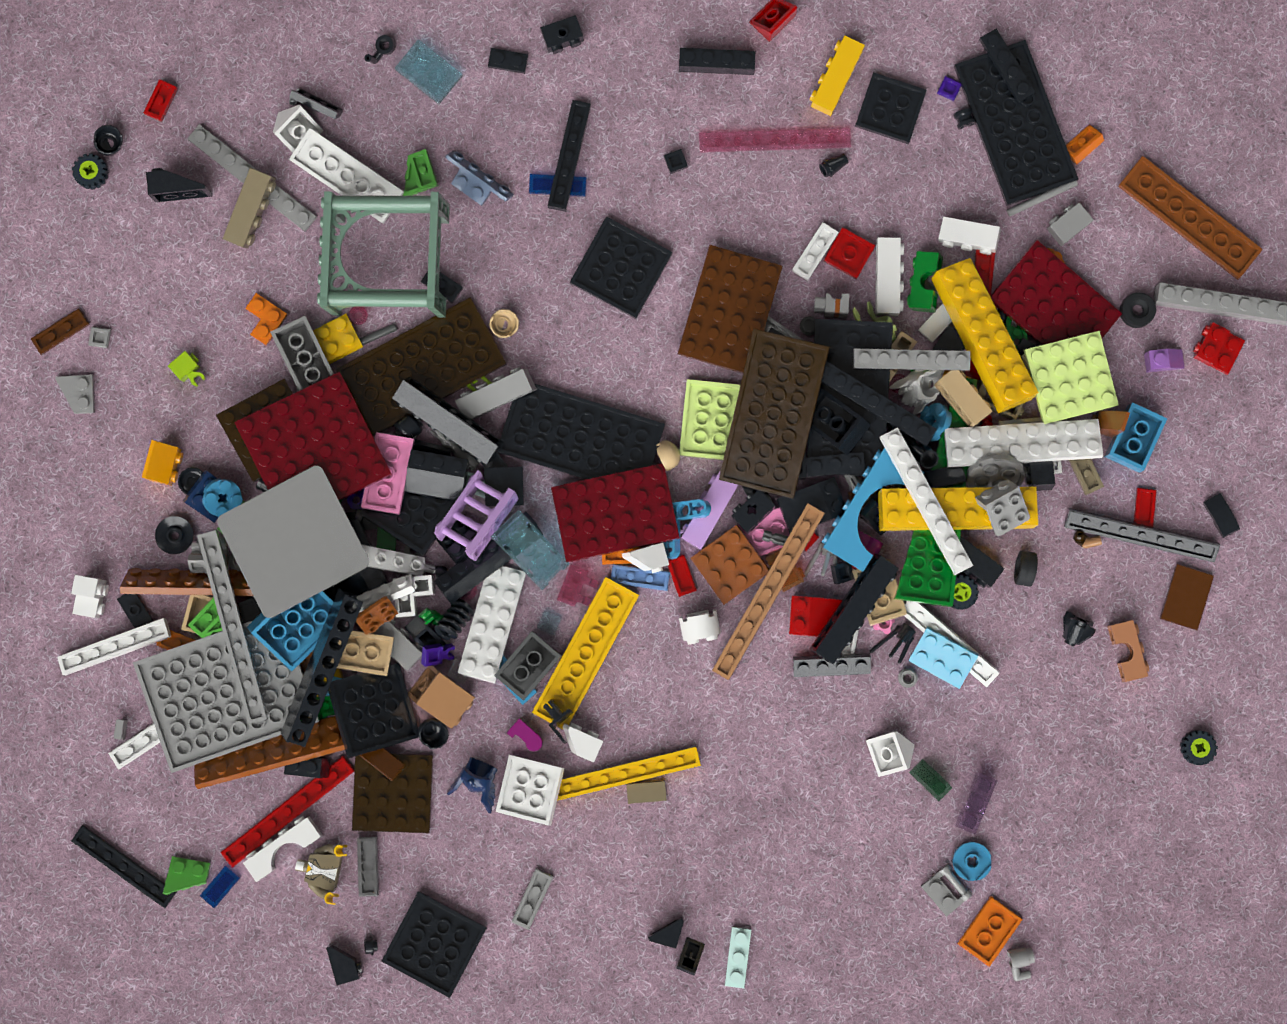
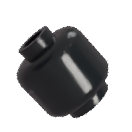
[394,414,423,439]

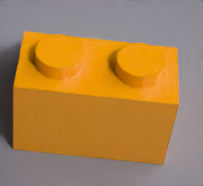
[142,440,183,486]

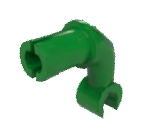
[418,608,443,626]

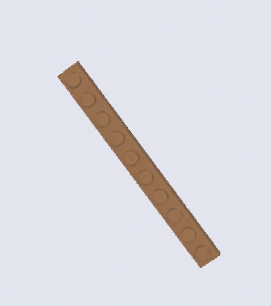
[712,503,825,680]

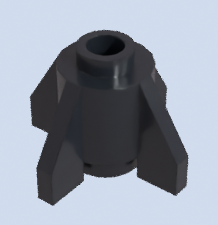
[1062,611,1096,646]

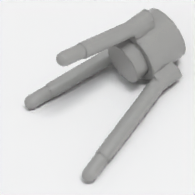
[802,543,838,578]

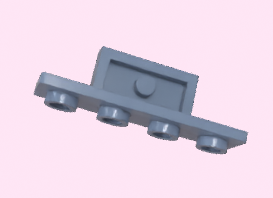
[445,151,514,206]

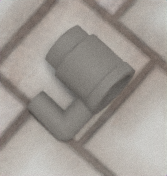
[1007,947,1035,981]

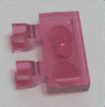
[557,564,600,607]

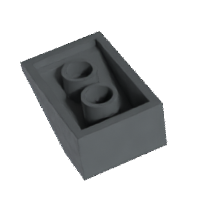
[494,631,562,701]

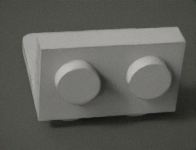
[975,479,1030,536]

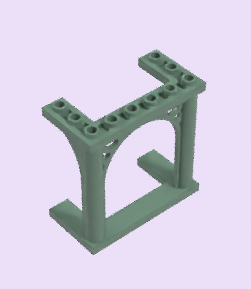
[317,191,450,317]

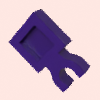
[421,643,455,667]

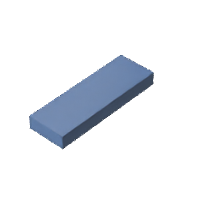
[611,564,670,591]

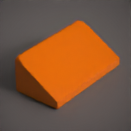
[1066,124,1104,165]

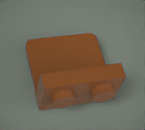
[356,596,399,635]

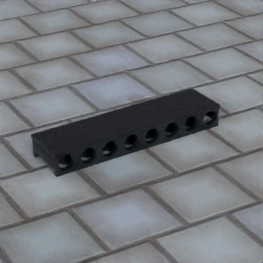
[281,588,363,747]

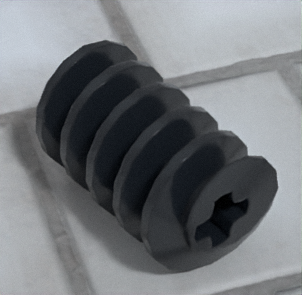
[434,599,475,640]

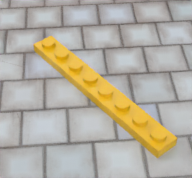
[557,747,701,801]

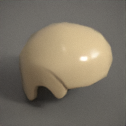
[489,309,519,338]
[656,440,680,471]

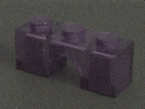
[955,772,998,835]

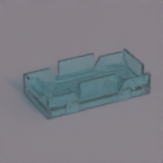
[490,510,570,590]

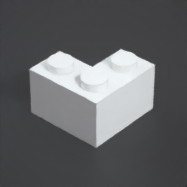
[71,575,109,618]
[393,575,435,618]

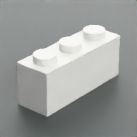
[939,217,1001,255]

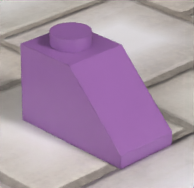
[1144,349,1184,373]

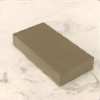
[626,781,667,804]

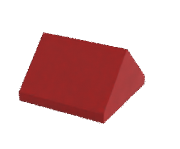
[749,0,797,42]

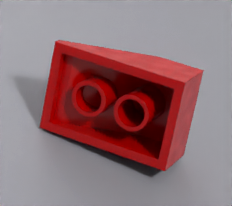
[789,596,842,637]

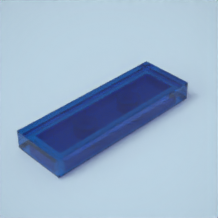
[529,174,587,197]

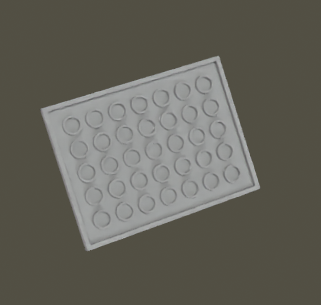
[133,621,320,773]

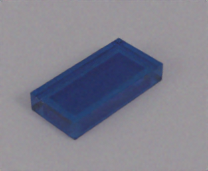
[200,866,240,908]

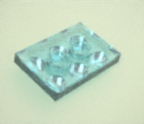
[394,40,463,105]

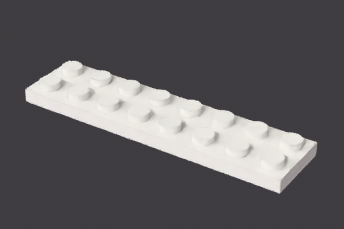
[944,419,1103,467]

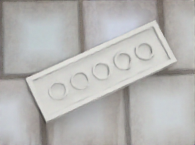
[289,128,404,224]
[458,566,526,684]

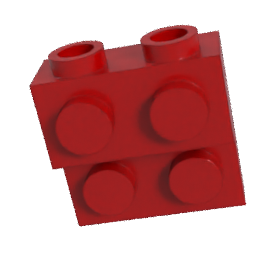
[1193,322,1245,375]

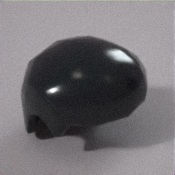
[93,125,123,156]
[417,718,449,749]

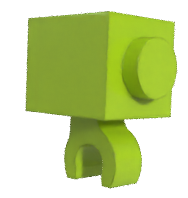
[168,351,206,387]

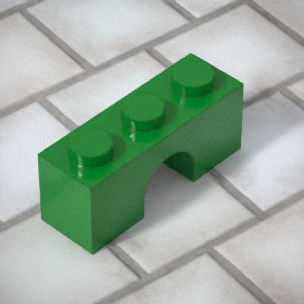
[907,251,943,313]

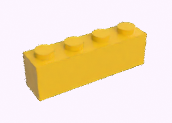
[810,35,865,116]

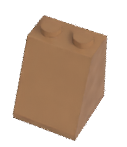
[408,665,475,729]

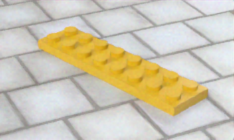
[532,577,639,730]

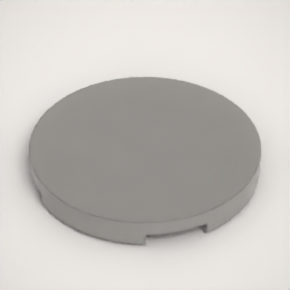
[966,454,1025,488]

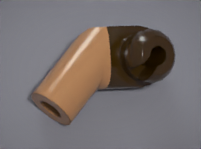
[1073,530,1102,549]

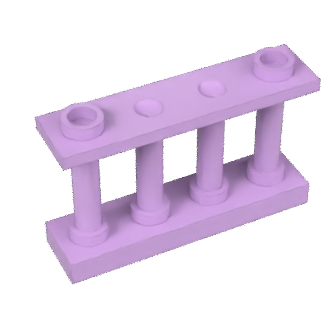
[434,470,519,561]

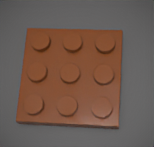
[691,524,770,605]

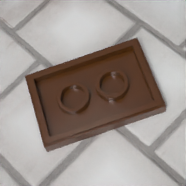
[1160,564,1214,631]

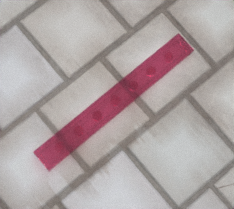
[699,128,851,153]

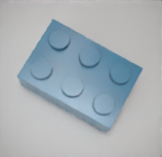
[1104,402,1168,473]

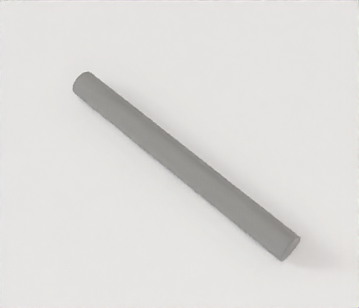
[1006,181,1078,217]

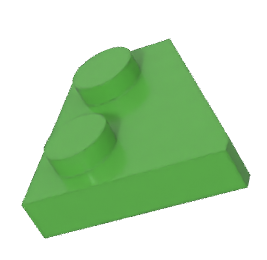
[403,149,439,196]
[188,597,243,638]
[163,856,211,895]

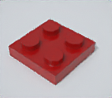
[824,227,875,279]

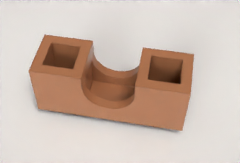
[1107,620,1149,682]

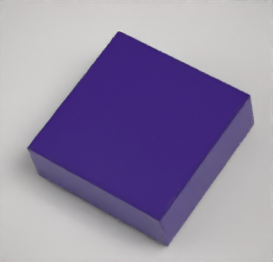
[937,76,961,101]

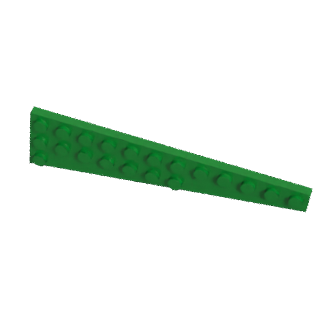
[894,378,977,607]

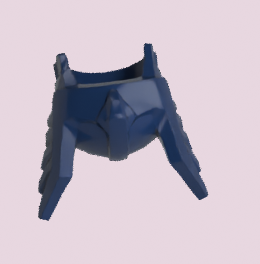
[447,757,497,814]

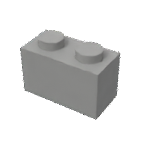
[1047,203,1093,247]

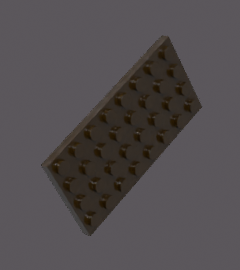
[336,297,507,436]
[719,329,830,498]

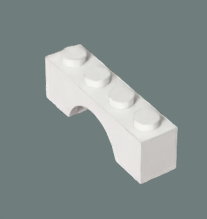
[243,816,323,882]

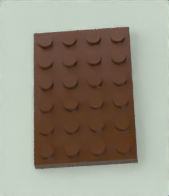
[677,245,783,374]

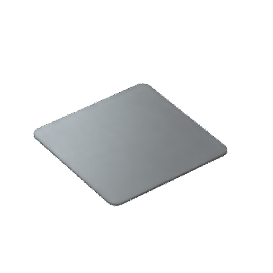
[217,466,369,618]

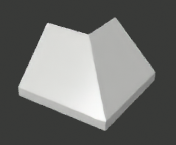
[273,105,324,153]
[866,731,914,777]

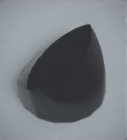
[178,467,203,495]

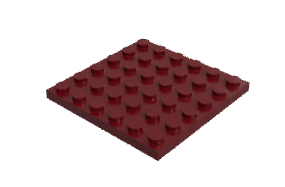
[234,372,392,500]

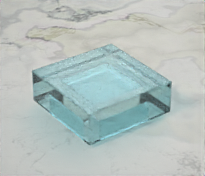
[537,610,562,635]

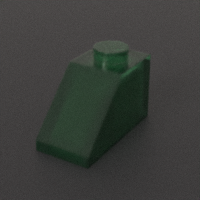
[909,759,952,801]

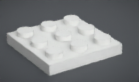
[496,755,564,826]

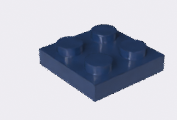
[182,470,226,523]

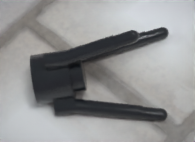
[869,623,916,664]

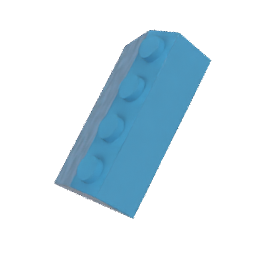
[247,591,333,671]

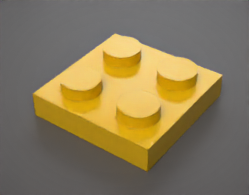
[313,314,363,365]

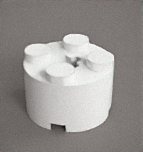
[679,609,721,645]

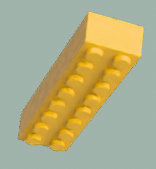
[931,258,1039,414]
[878,487,1038,531]

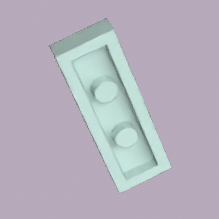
[725,927,751,988]

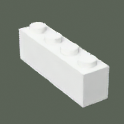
[875,237,904,316]

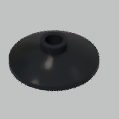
[155,516,194,554]

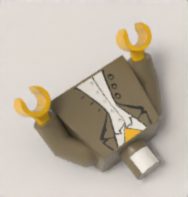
[295,844,347,905]

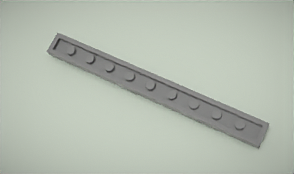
[197,530,268,724]

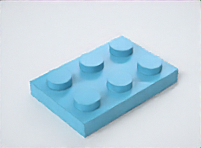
[909,627,979,689]

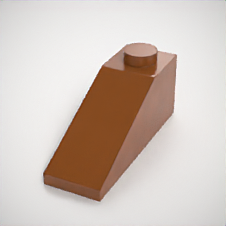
[1090,410,1130,438]

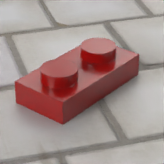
[143,79,178,122]

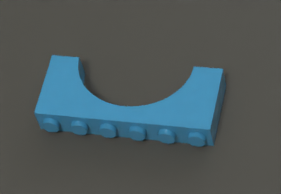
[822,448,924,572]

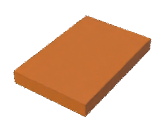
[957,896,1023,967]

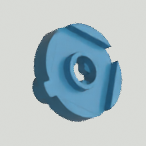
[920,403,952,441]
[202,478,243,517]
[952,842,991,881]

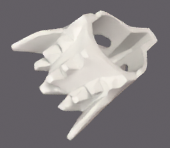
[889,370,945,415]

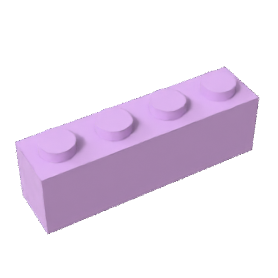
[680,471,738,550]

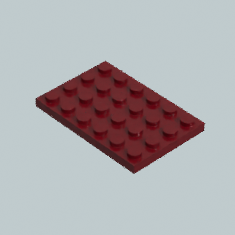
[990,240,1122,345]
[551,464,680,563]

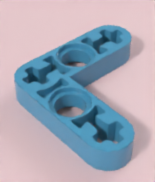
[662,499,711,559]

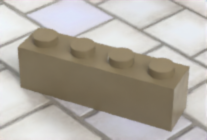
[222,168,276,248]

